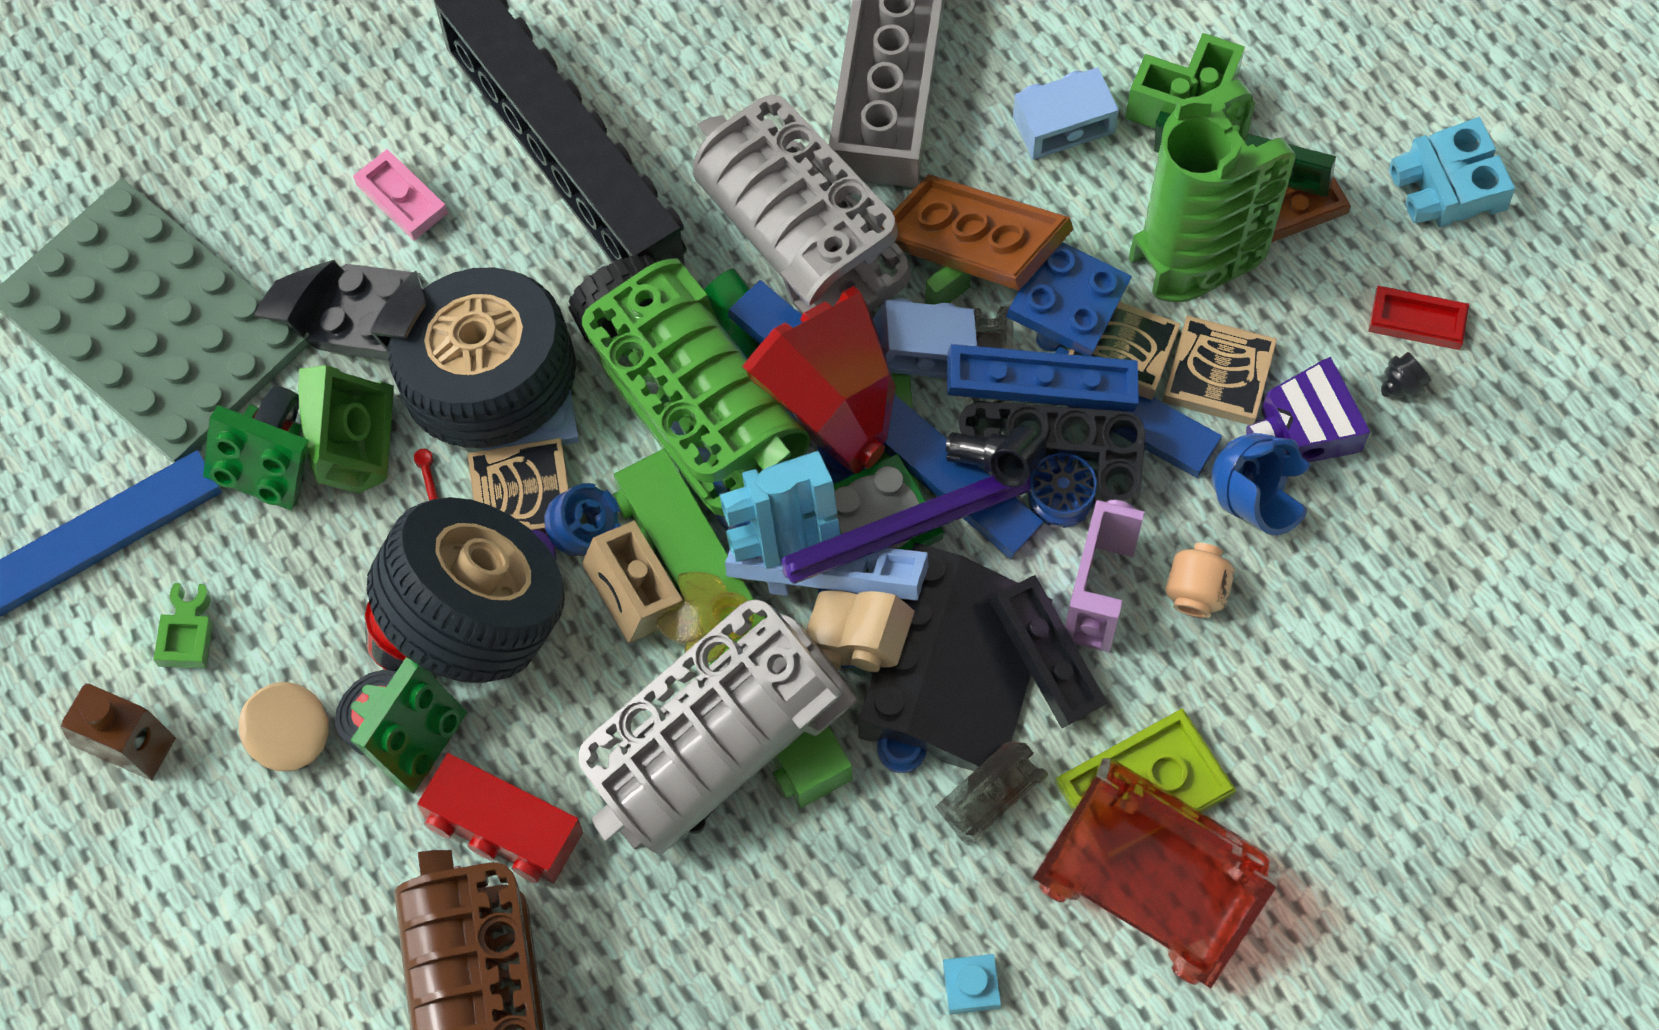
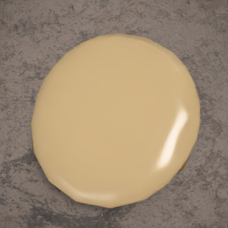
[239,682,329,771]

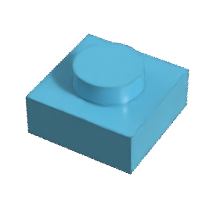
[943,954,1001,1014]

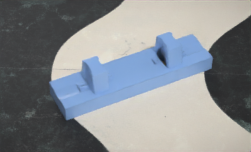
[725,548,929,600]

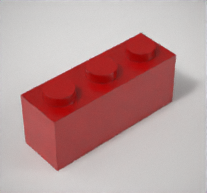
[417,753,583,884]

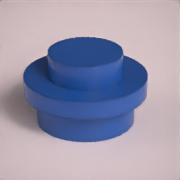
[877,738,927,773]

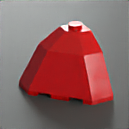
[742,286,896,474]

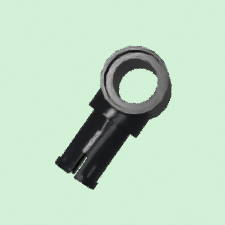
[946,426,1047,487]

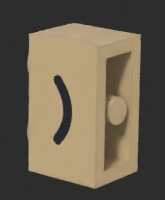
[582,520,683,644]

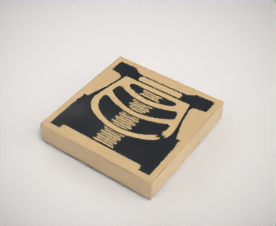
[1068,302,1181,400]
[1163,315,1277,425]
[467,438,569,534]

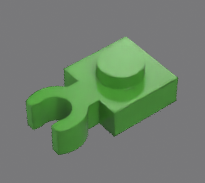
[153,583,213,669]

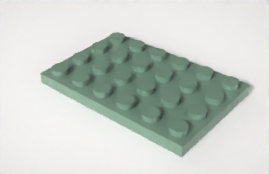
[0,178,310,463]

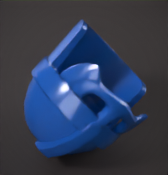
[1211,433,1311,536]

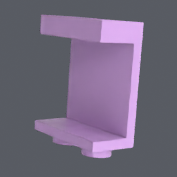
[1065,500,1145,653]

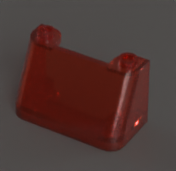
[1033,758,1278,988]

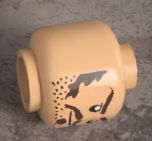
[1165,543,1235,618]

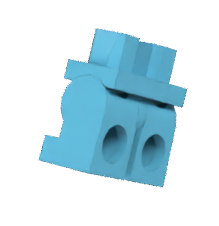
[1389,117,1515,228]
[720,451,840,569]

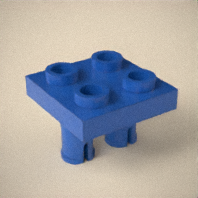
[1006,242,1132,356]

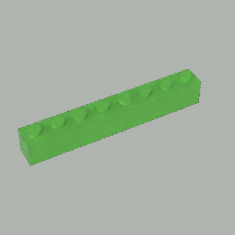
[612,448,853,808]

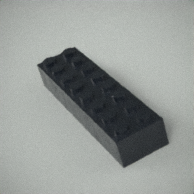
[434,0,687,266]

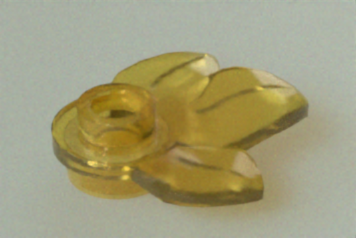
[655,572,754,662]

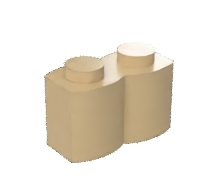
[806,590,915,672]

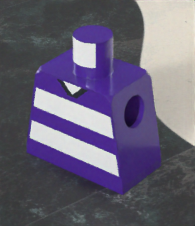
[1246,357,1370,463]

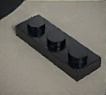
[989,575,1108,729]

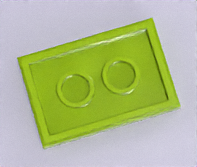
[1055,708,1236,866]

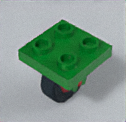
[203,385,308,511]
[335,657,468,794]

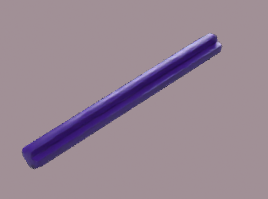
[782,475,1031,584]

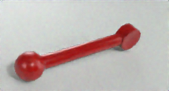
[414,449,438,501]

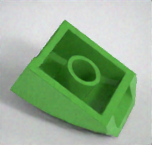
[298,365,394,493]

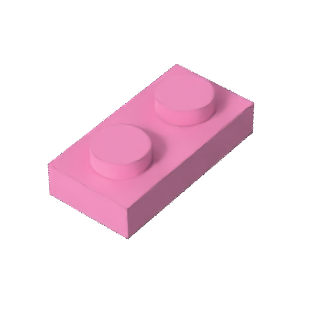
[353,149,448,241]

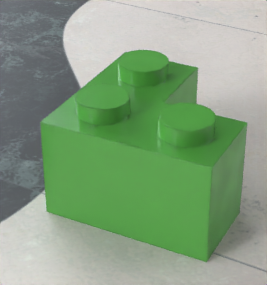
[1125,33,1245,129]

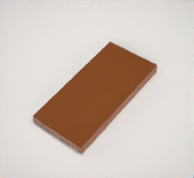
[880,174,1074,291]

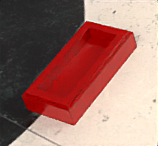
[1368,285,1469,350]

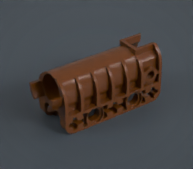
[394,850,546,1030]

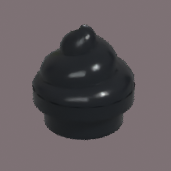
[1381,352,1432,399]

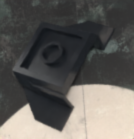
[254,260,429,361]

